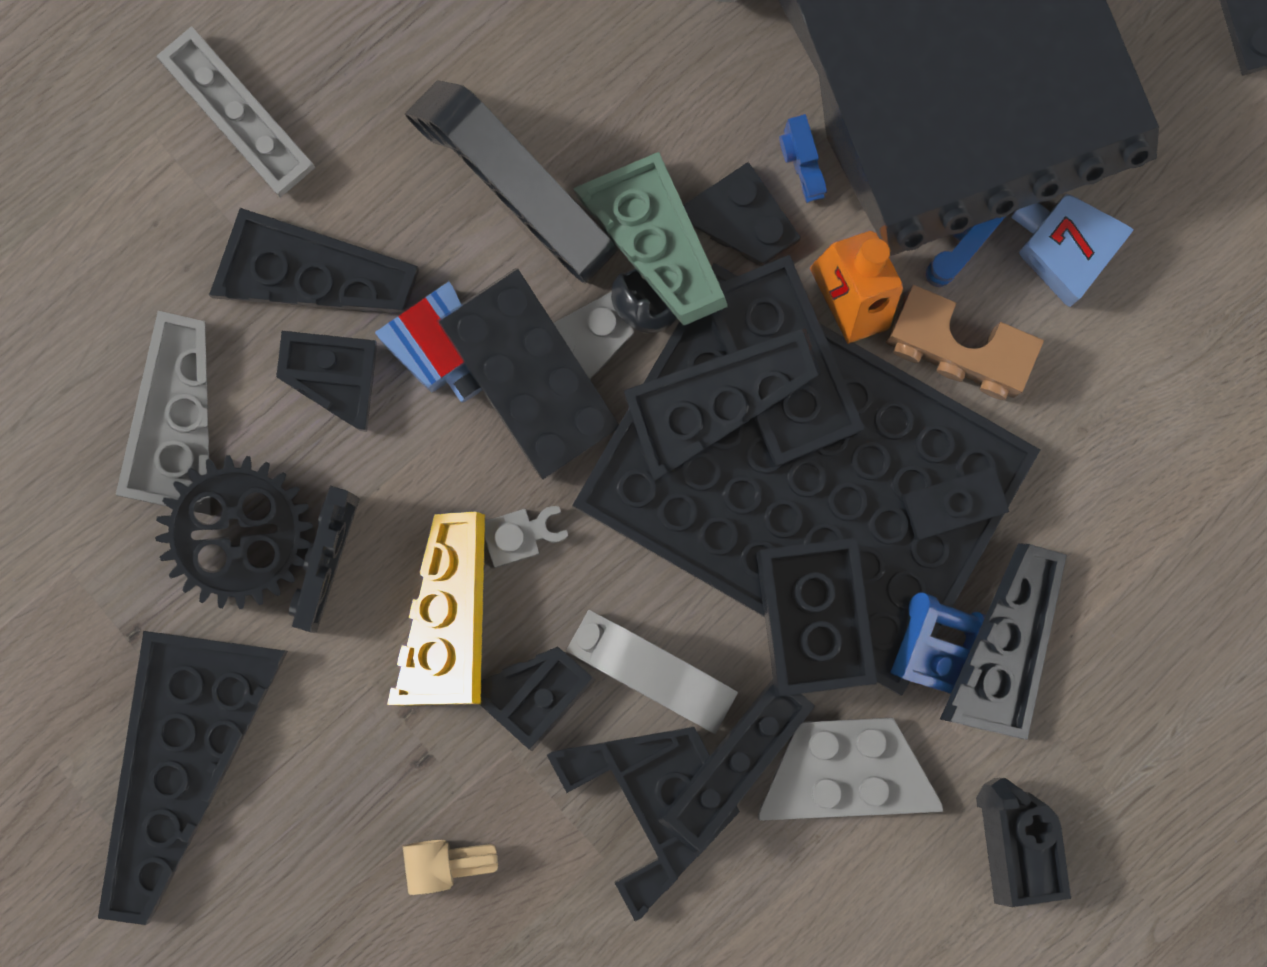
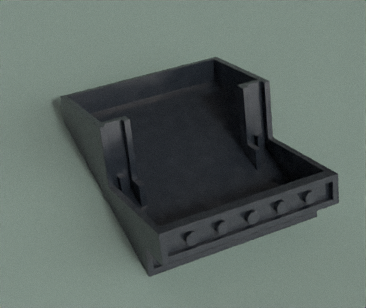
[779,0,1159,257]

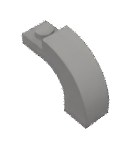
[566,610,738,734]

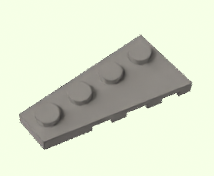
[116,311,211,516]

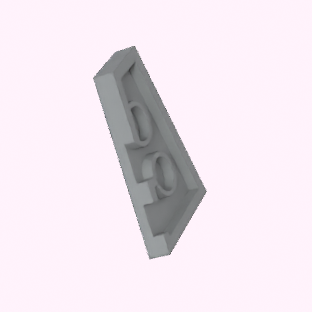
[554,292,634,380]

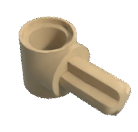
[403,840,498,895]

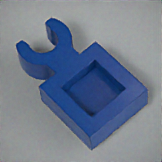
[779,114,827,203]

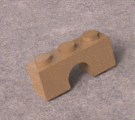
[885,284,1044,400]

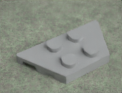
[758,718,943,821]

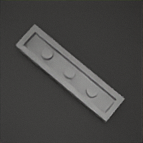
[156,26,315,198]

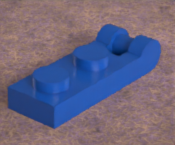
[926,216,1006,287]

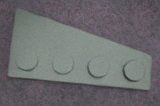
[573,152,728,325]

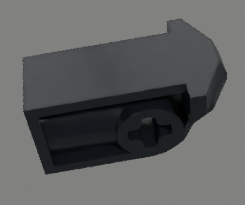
[976,778,1071,908]

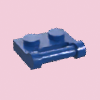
[890,592,986,694]

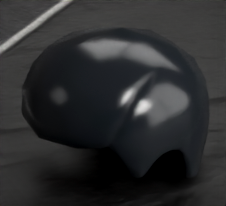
[611,268,677,333]

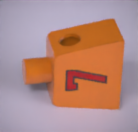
[810,231,903,344]

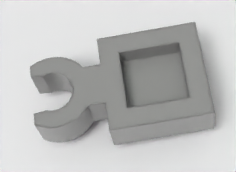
[485,506,569,568]

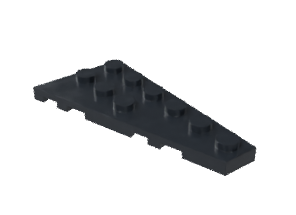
[98,631,288,925]

